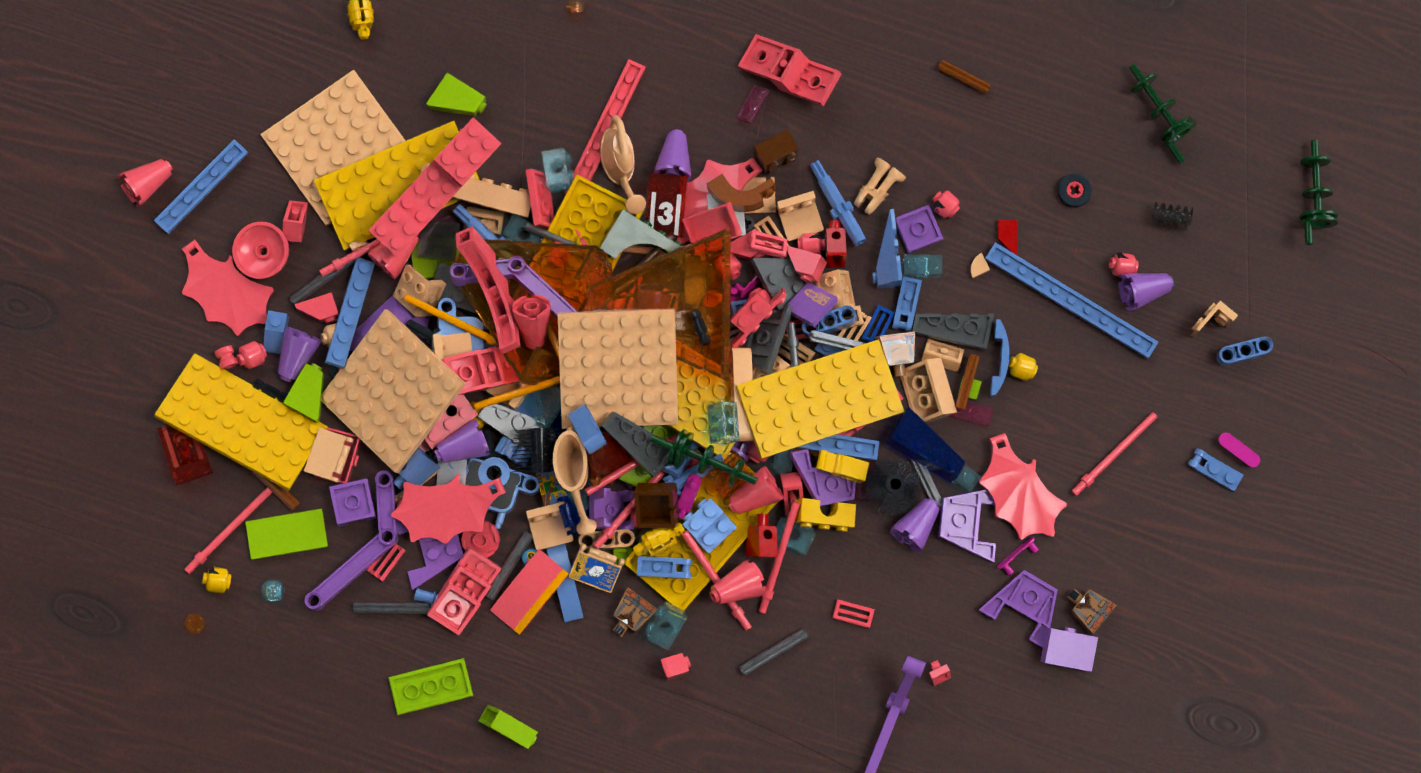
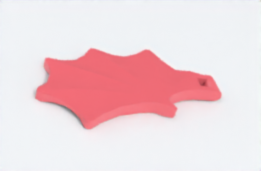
[666,157,763,248]
[182,239,274,337]
[978,433,1067,540]
[391,474,506,544]

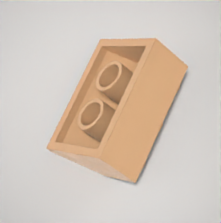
[900,358,957,425]

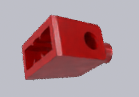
[825,220,847,268]
[746,514,778,557]

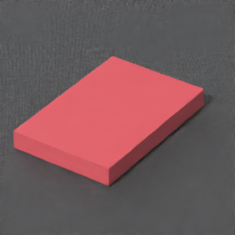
[526,168,555,230]

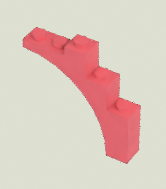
[456,226,520,354]

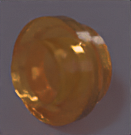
[566,0,585,13]
[185,614,205,633]

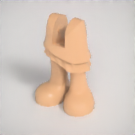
[854,157,906,215]

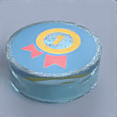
[522,548,537,565]

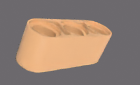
[579,529,635,551]

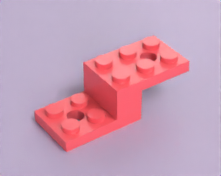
[738,34,841,106]
[419,394,478,453]

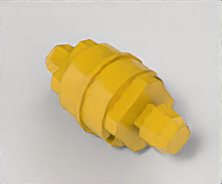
[347,0,374,40]
[633,523,685,557]

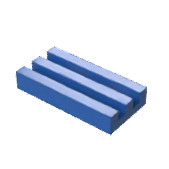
[861,305,895,343]

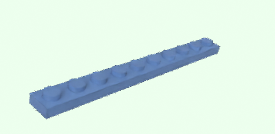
[985,242,1158,359]

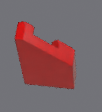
[998,220,1017,255]

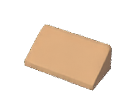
[463,207,505,235]
[921,339,964,372]

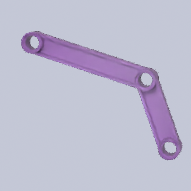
[450,256,578,320]
[305,470,398,611]
[865,656,926,773]

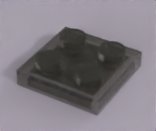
[417,220,460,262]

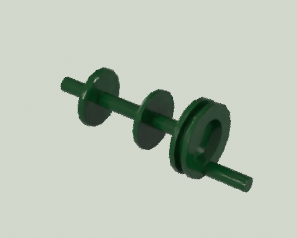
[1129,64,1197,164]
[1299,140,1338,245]
[650,429,758,488]

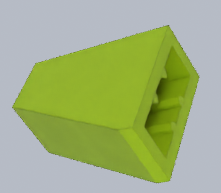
[426,73,487,117]
[283,363,324,423]
[478,705,538,749]

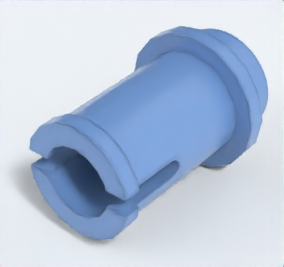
[414,588,438,606]

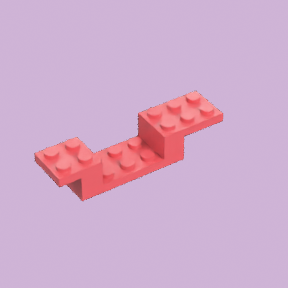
[368,117,502,257]

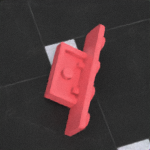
[730,288,786,348]

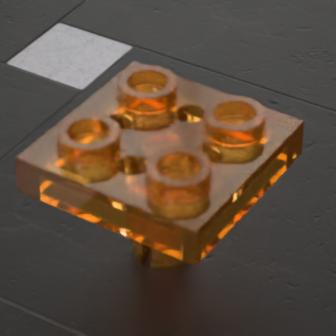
[706,451,753,500]

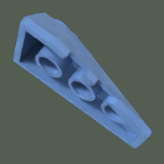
[872,209,902,289]

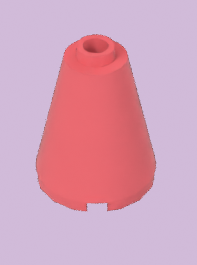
[117,159,173,207]
[368,234,419,280]
[512,295,551,350]
[728,466,784,514]
[710,560,766,604]

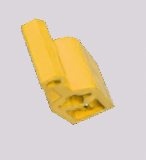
[816,450,869,483]

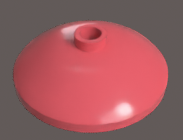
[232,222,289,279]

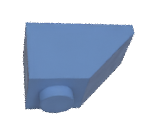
[263,310,289,354]

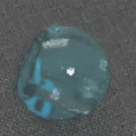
[260,579,285,601]

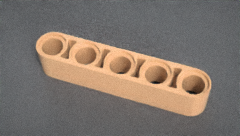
[730,348,754,442]

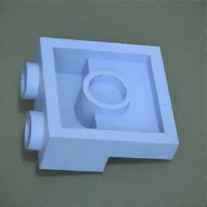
[682,498,737,554]

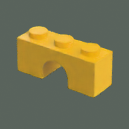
[794,498,856,532]

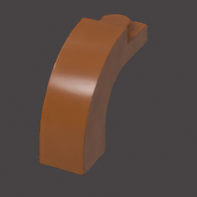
[706,174,776,212]

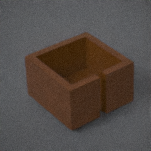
[753,128,799,174]
[634,483,679,528]

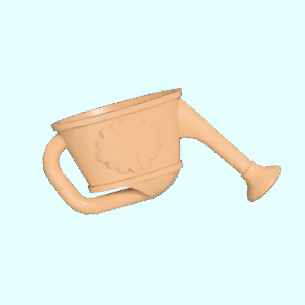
[600,115,646,214]
[553,426,597,535]

